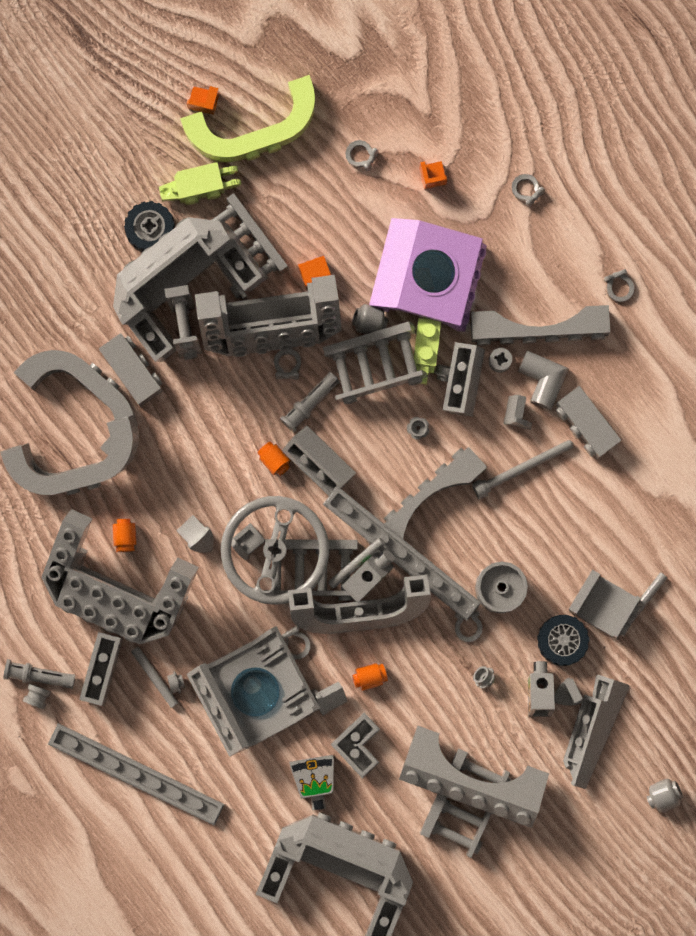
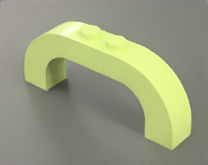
[180,75,315,162]

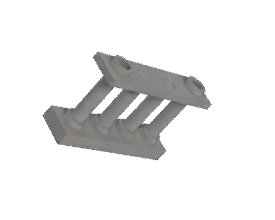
[212,193,288,301]
[165,285,202,360]
[323,322,428,404]
[264,539,357,601]
[420,748,512,858]

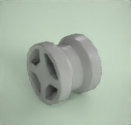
[489,348,512,373]
[23,684,51,709]

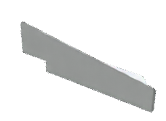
[563,674,629,789]

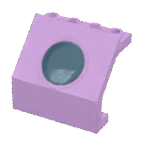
[369,218,487,332]

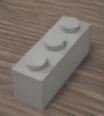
[99,333,163,407]
[443,342,485,417]
[556,386,621,459]
[282,426,356,496]
[79,632,123,706]

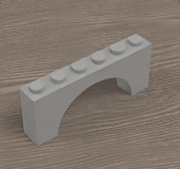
[399,726,549,828]

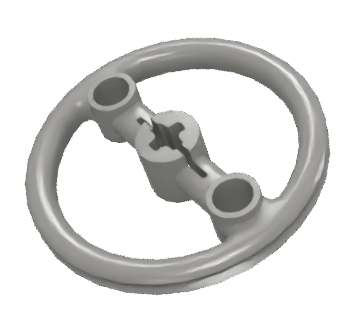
[221,496,329,605]

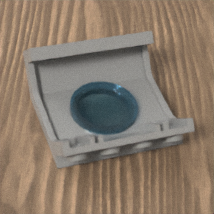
[187,626,320,757]

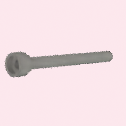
[471,440,574,500]

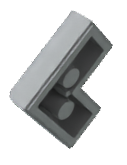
[518,350,569,411]
[331,713,380,779]

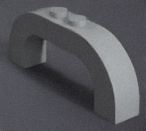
[14,350,134,455]
[0,414,139,495]
[288,575,431,634]

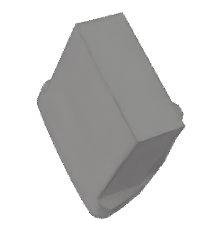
[504,395,532,430]
[176,515,214,553]
[231,523,265,560]
[554,678,583,706]
[311,682,348,715]

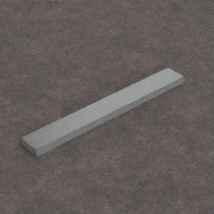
[323,486,481,621]
[48,723,225,825]

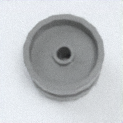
[475,561,528,614]

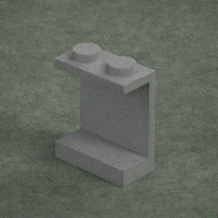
[569,569,642,640]

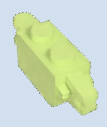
[159,162,242,205]
[414,317,441,385]

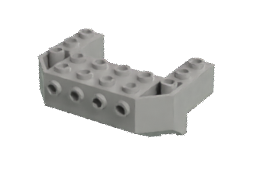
[113,217,268,362]
[195,275,342,357]
[41,509,199,644]
[256,812,413,936]

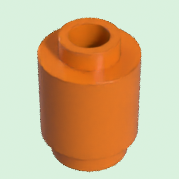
[257,441,291,476]
[112,519,137,552]
[352,663,388,691]

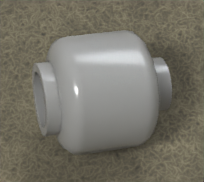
[352,304,388,334]
[647,779,683,813]

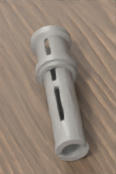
[280,372,340,433]
[3,659,75,689]

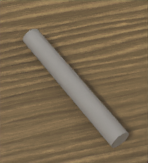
[328,537,385,588]
[628,572,667,625]
[131,646,178,708]

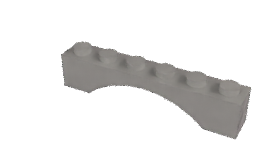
[470,305,610,346]
[366,447,487,553]

